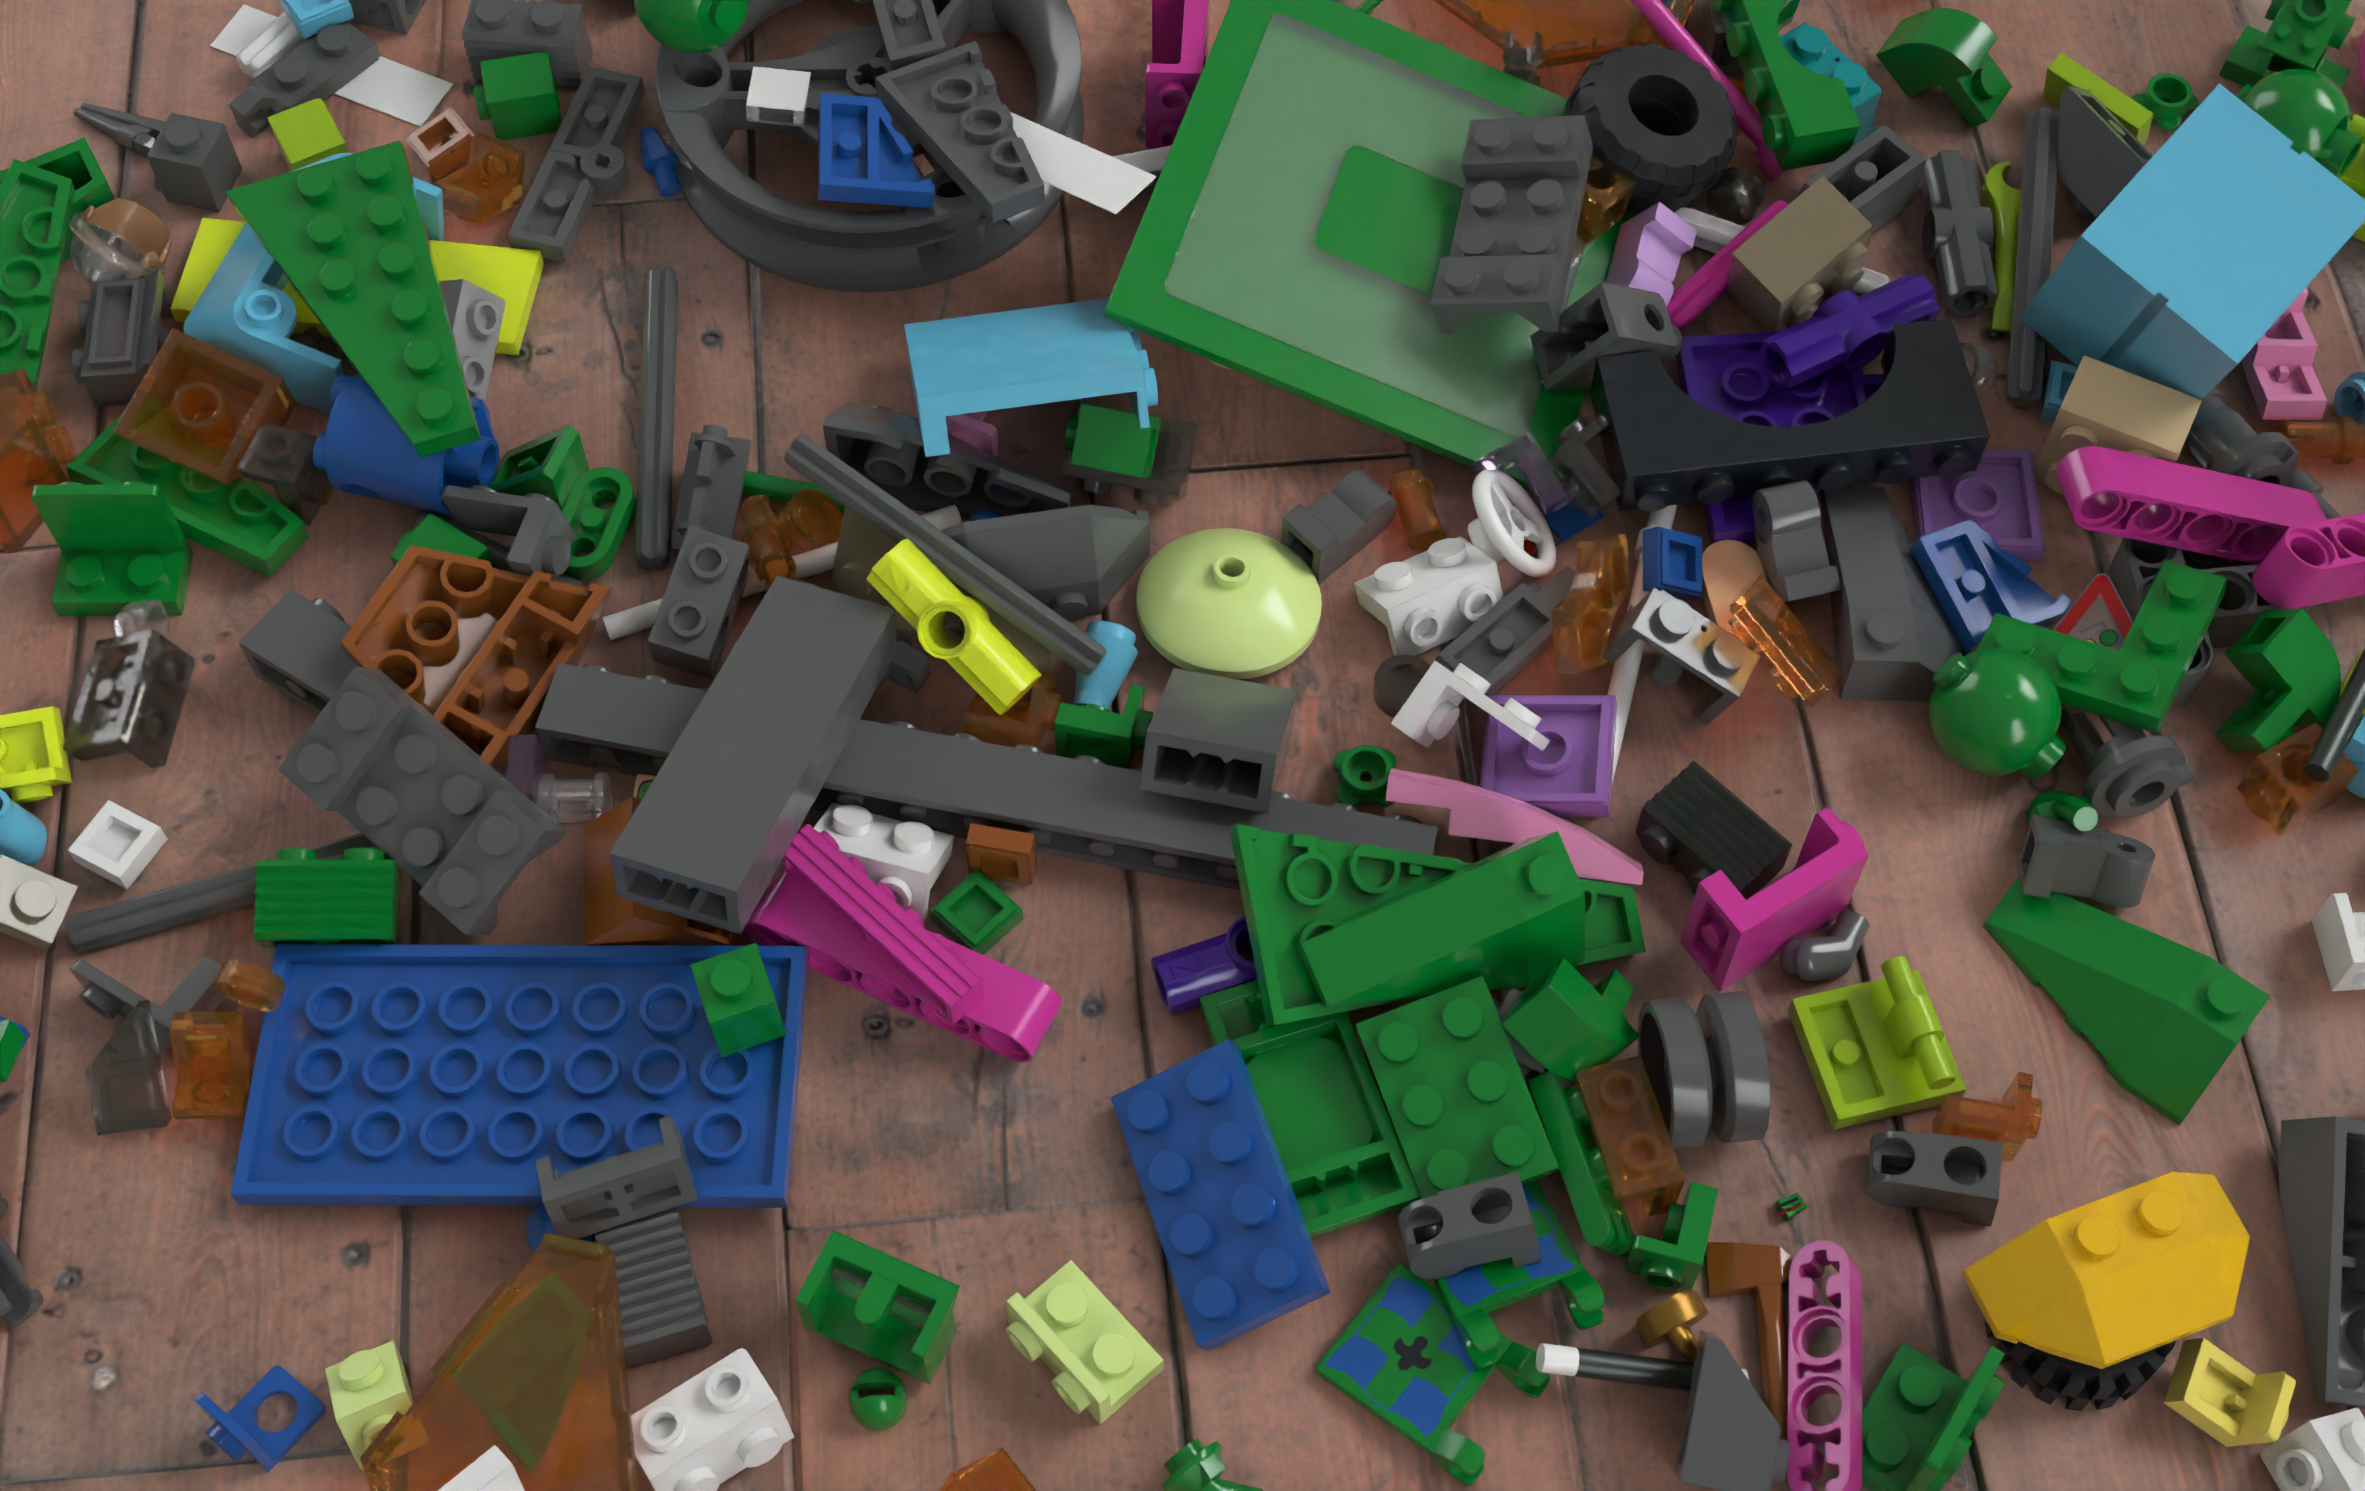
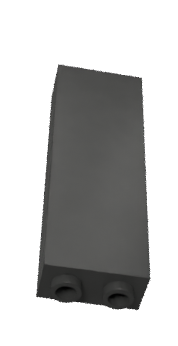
[609,575,897,934]

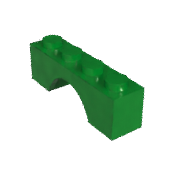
[1710,0,1861,171]

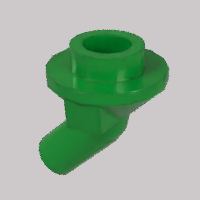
[2027,790,2098,831]
[1161,1438,1263,1491]

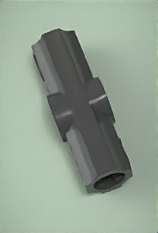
[1920,150,1998,317]

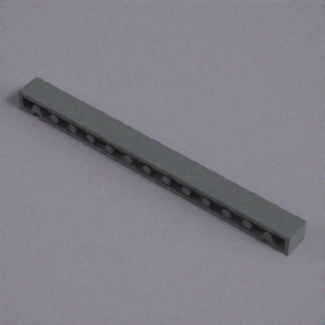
[535,663,1438,891]

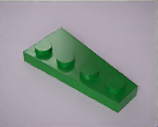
[0,159,75,408]

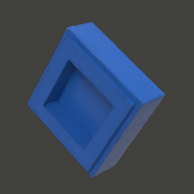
[1643,527,1702,601]

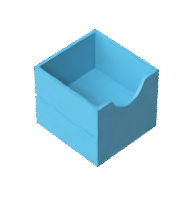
[2018,83,2365,400]

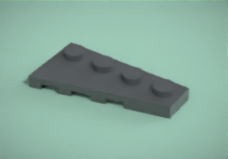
[875,41,1045,223]

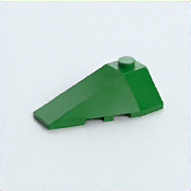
[1297,831,1585,1007]
[1982,877,2270,1126]

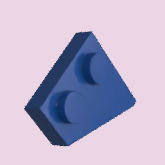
[818,93,935,208]
[1910,519,2074,654]

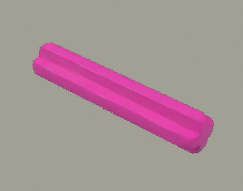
[1666,200,1788,331]

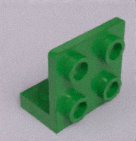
[31,481,193,616]
[1862,1342,2005,1491]

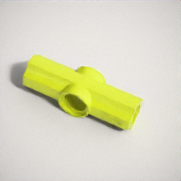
[866,538,1042,715]

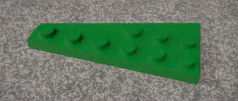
[225,140,481,458]
[1229,824,1646,1026]

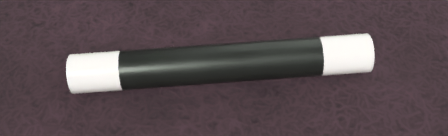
[1536,1343,1749,1391]

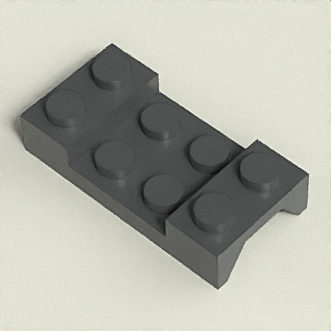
[1430,115,1593,334]
[278,666,567,935]

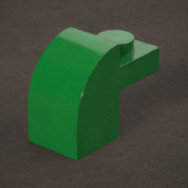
[1876,8,2012,127]
[2215,608,2341,753]
[1502,958,1640,1082]

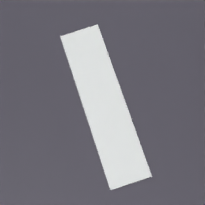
[210,4,453,127]
[1010,112,1157,214]

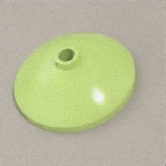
[1136,528,1322,680]

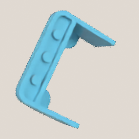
[184,153,445,415]

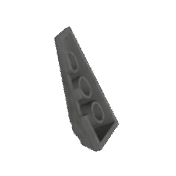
[823,403,1071,520]
[1820,486,1963,701]
[2279,1116,2365,1408]

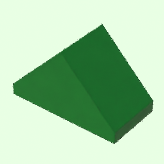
[487,425,589,511]

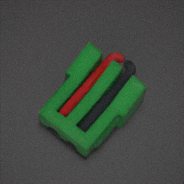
[1775,1192,1807,1222]

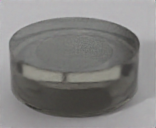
[1373,655,1430,718]

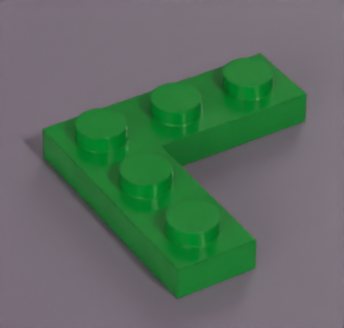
[1976,560,2227,734]

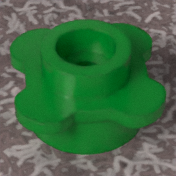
[2132,73,2199,131]
[1333,745,1396,807]

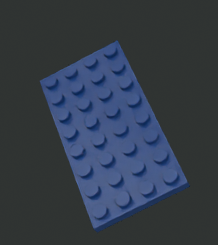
[231,944,809,1208]

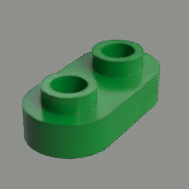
[562,467,636,581]

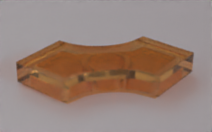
[1551,534,1631,674]

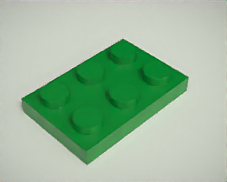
[1355,976,1559,1198]

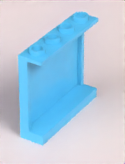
[904,298,1158,457]

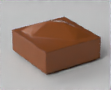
[405,107,483,181]
[966,823,1037,885]

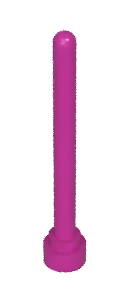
[1630,0,1786,182]

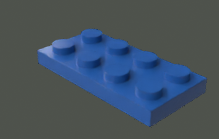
[1110,1039,1331,1351]

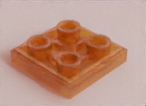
[1728,574,1840,706]

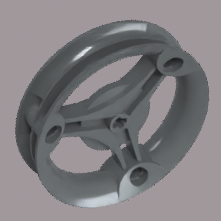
[657,0,1084,292]

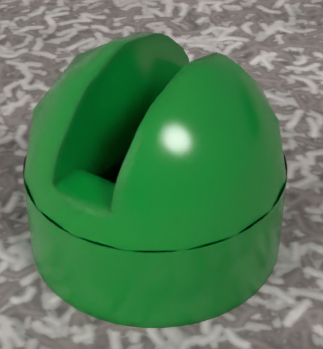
[849,1367,908,1431]

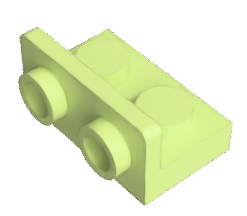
[1005,1260,1164,1425]

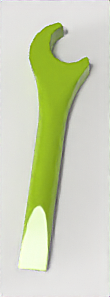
[1981,161,2021,332]

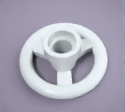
[1468,469,1556,577]

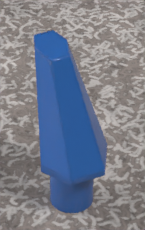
[639,126,681,197]

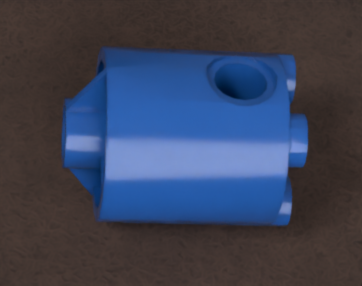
[313,374,499,516]

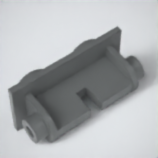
[669,425,751,551]

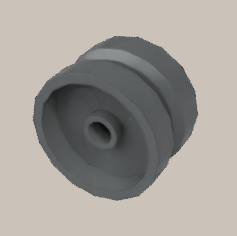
[1638,991,1770,1150]

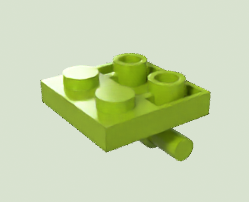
[1787,956,1967,1130]

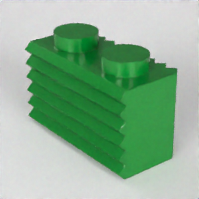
[253,848,400,948]

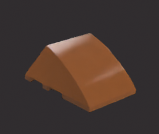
[340,545,611,773]

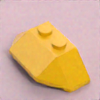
[1962,1172,2250,1369]

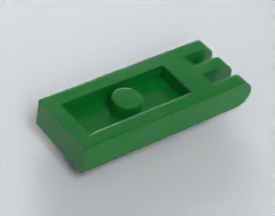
[1528,1071,1635,1257]

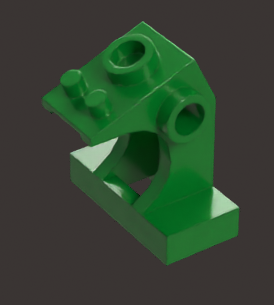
[2219,0,2356,89]

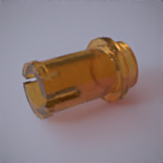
[1387,469,1446,551]

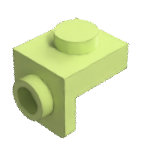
[325,1340,428,1470]

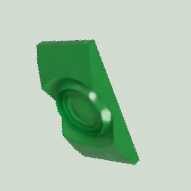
[1199,980,1421,1238]

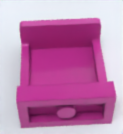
[1145,0,1209,149]
[1680,807,1869,992]

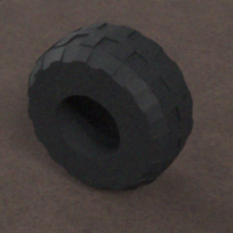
[1562,44,1738,214]

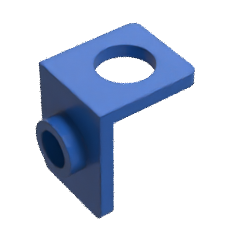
[194,1366,326,1472]

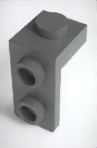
[441,485,576,581]
[70,955,243,1058]

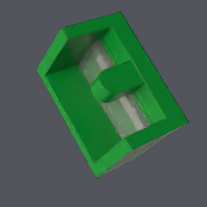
[795,1230,960,1385]

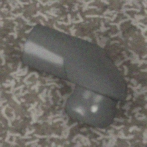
[1780,910,1870,981]

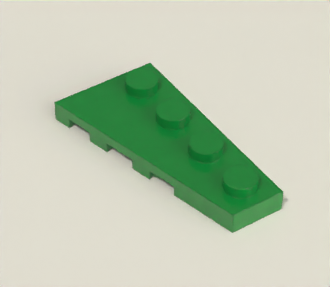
[66,392,308,577]

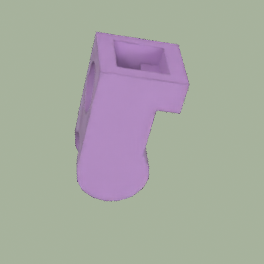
[1606,202,1697,307]

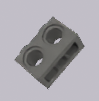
[647,525,753,680]

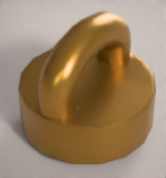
[1635,1289,1708,1362]

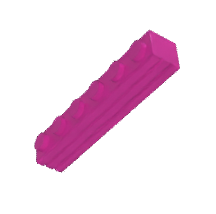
[781,824,984,1025]

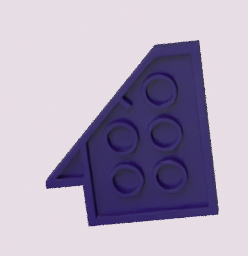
[1675,331,1883,545]

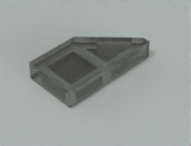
[85,1000,172,1135]

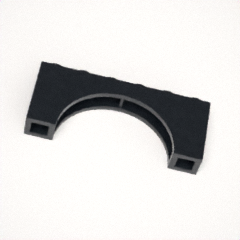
[1590,318,1990,511]

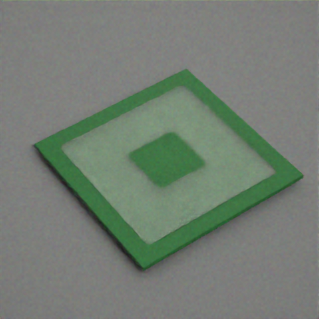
[1103,0,1638,499]

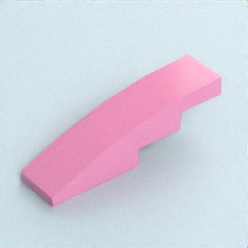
[2242,288,2328,420]
[1386,768,1644,885]

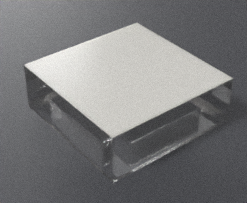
[746,66,811,127]

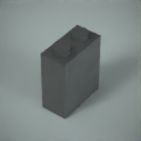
[1139,668,1298,813]

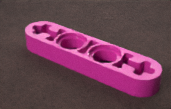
[1787,1240,1862,1491]

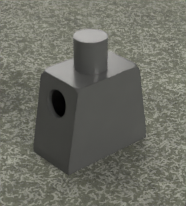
[1530,282,1682,390]

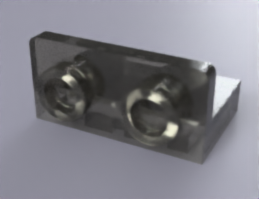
[63,629,195,768]

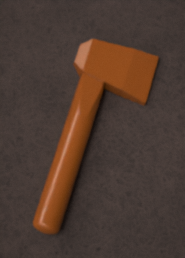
[1706,1242,1792,1440]

